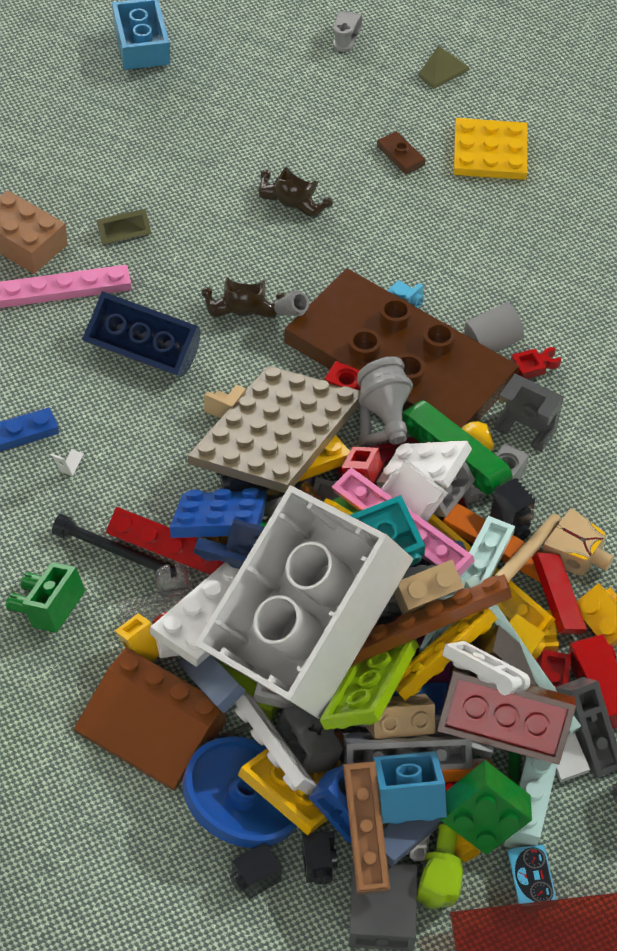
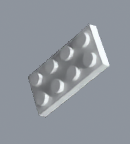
[150,562,239,667]

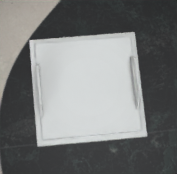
[381,459,448,522]

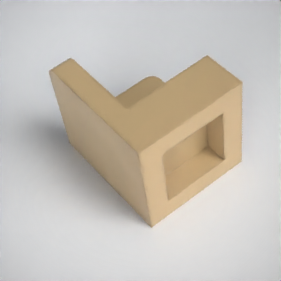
[204,384,246,419]

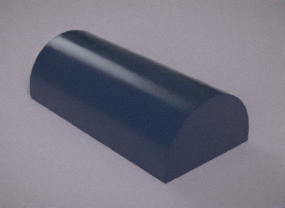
[82,291,200,377]

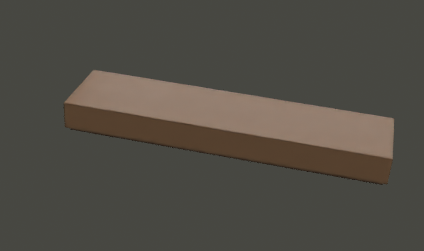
[343,761,390,895]

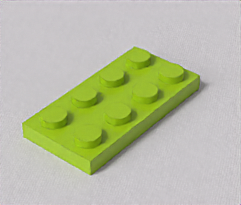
[320,639,419,730]

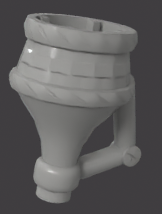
[357,357,413,447]

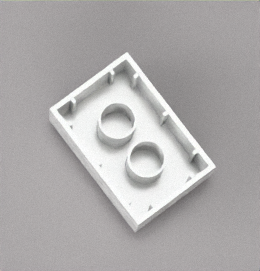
[195,485,413,719]

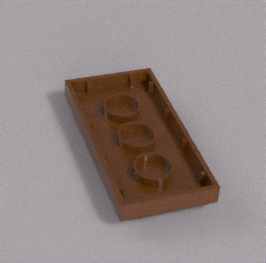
[284,268,519,428]

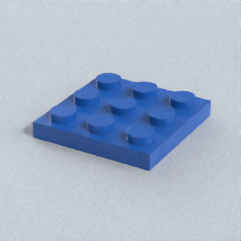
[170,488,268,538]

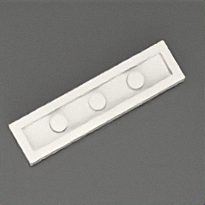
[234,692,316,795]

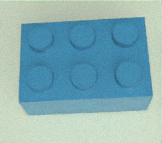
[112,0,170,70]

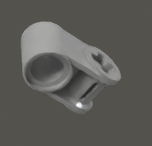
[333,11,362,52]

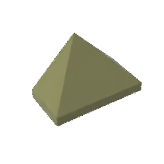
[418,46,469,89]
[96,209,151,245]

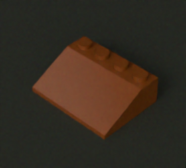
[74,647,226,791]

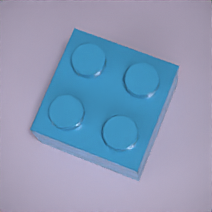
[373,751,447,824]

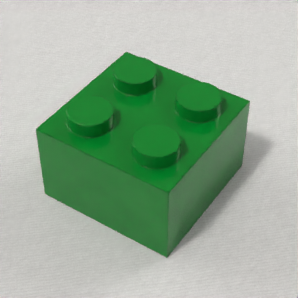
[440,760,532,855]

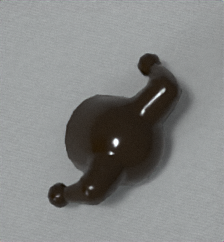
[259,167,333,217]
[201,277,286,318]

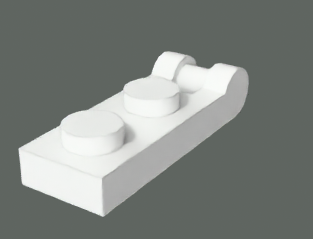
[442,641,530,695]

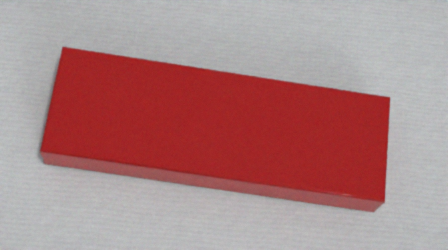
[532,553,587,634]

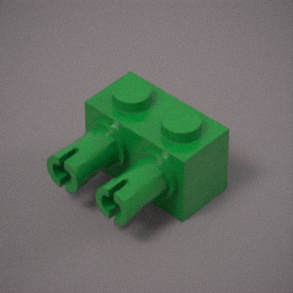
[6,562,85,633]

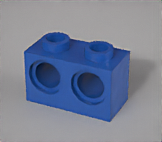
[308,765,351,843]

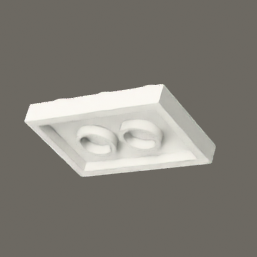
[376,441,472,489]

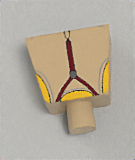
[542,508,614,576]

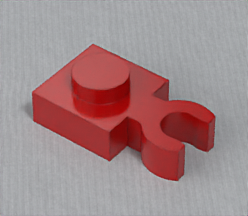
[511,347,561,379]

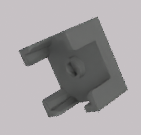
[494,374,564,452]

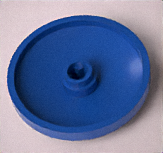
[183,737,297,848]

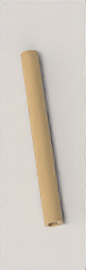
[495,514,562,582]

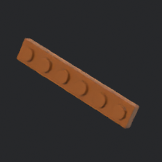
[351,574,512,666]

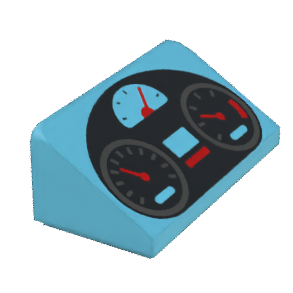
[508,845,558,915]

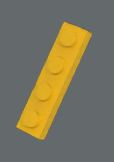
[395,608,498,701]

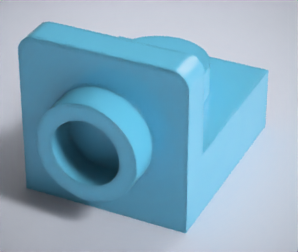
[387,280,424,308]

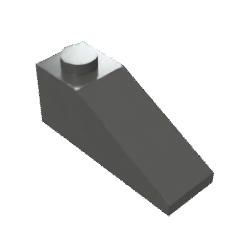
[556,677,617,778]

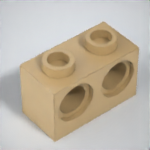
[366,694,435,739]

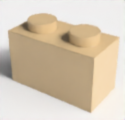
[394,560,464,614]

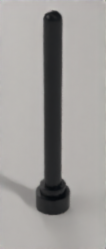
[52,513,180,579]

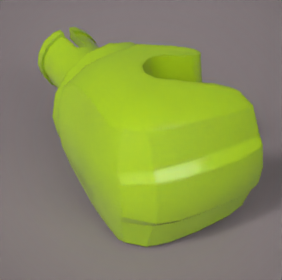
[417,824,463,910]

